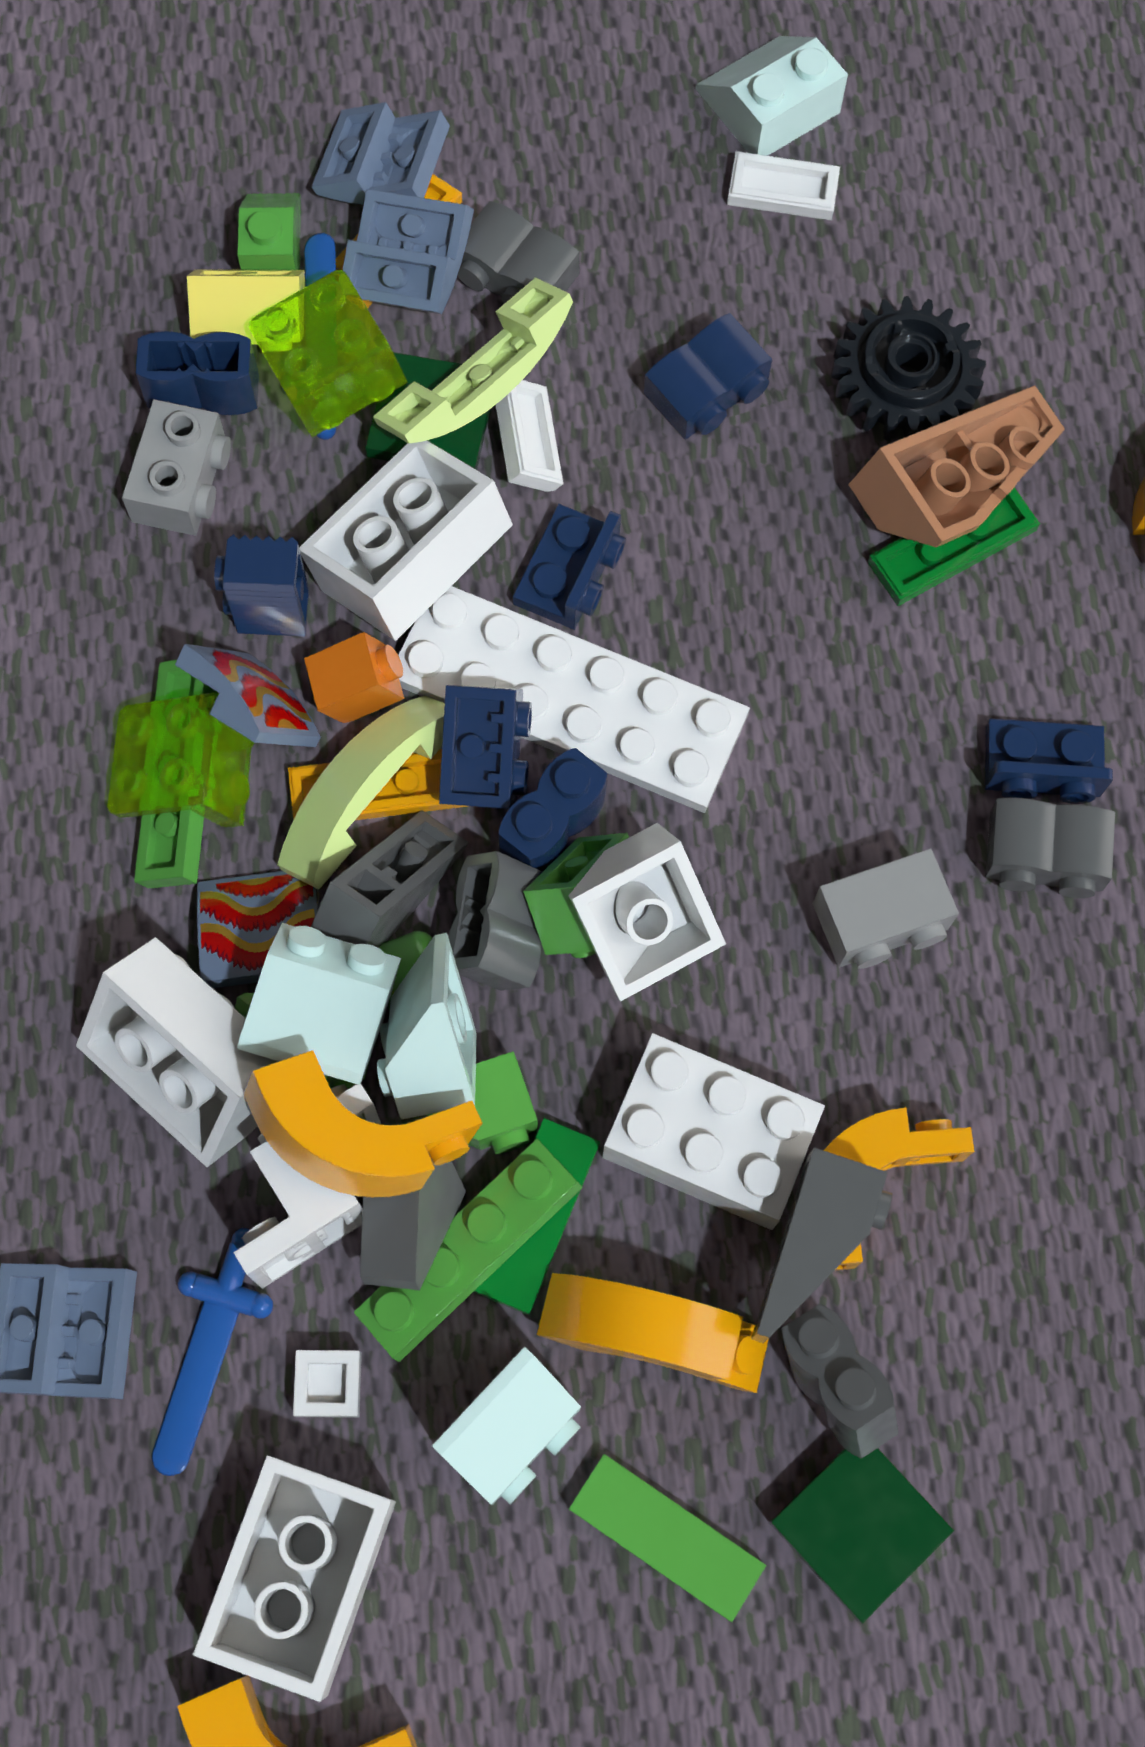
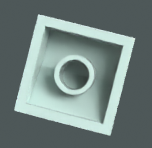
[695,36,848,156]
[237,923,401,1085]
[377,933,477,1119]
[432,1347,581,1505]

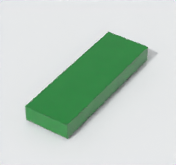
[868,487,1040,606]
[473,1118,600,1316]

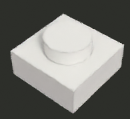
[293,1350,362,1418]

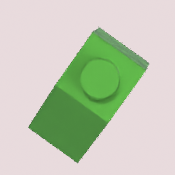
[238,193,301,270]
[523,833,629,958]
[413,1051,538,1154]

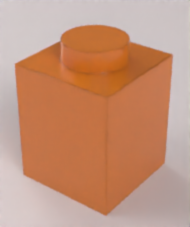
[304,632,404,723]

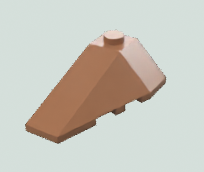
[848,386,1065,547]

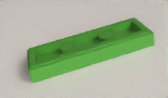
[568,1454,767,1622]

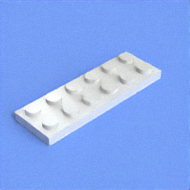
[398,586,750,813]

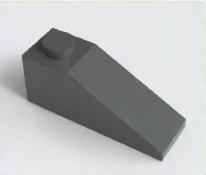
[311,810,469,948]
[751,1148,893,1343]

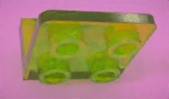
[249,270,408,437]
[107,692,254,827]

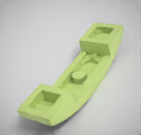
[373,277,573,444]
[277,695,445,889]

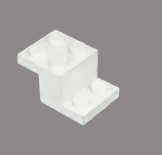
[234,1084,381,1289]

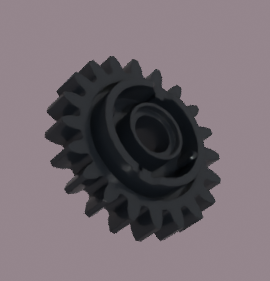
[831,296,986,440]

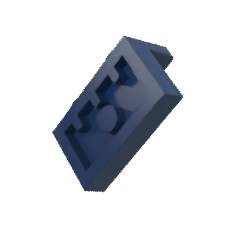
[513,504,626,630]
[439,685,532,809]
[985,719,1113,804]

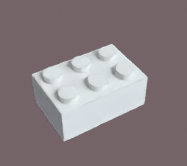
[299,441,513,641]
[76,937,280,1168]
[602,1033,825,1230]
[193,1456,396,1702]

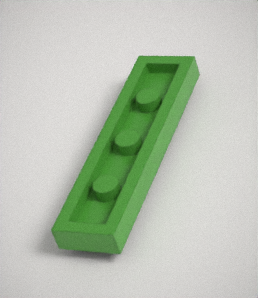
[134,660,217,889]
[354,1139,583,1362]

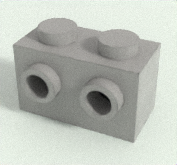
[122,400,231,536]
[812,849,959,969]

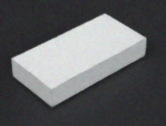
[727,151,840,220]
[496,380,563,492]

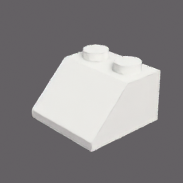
[569,823,726,1001]

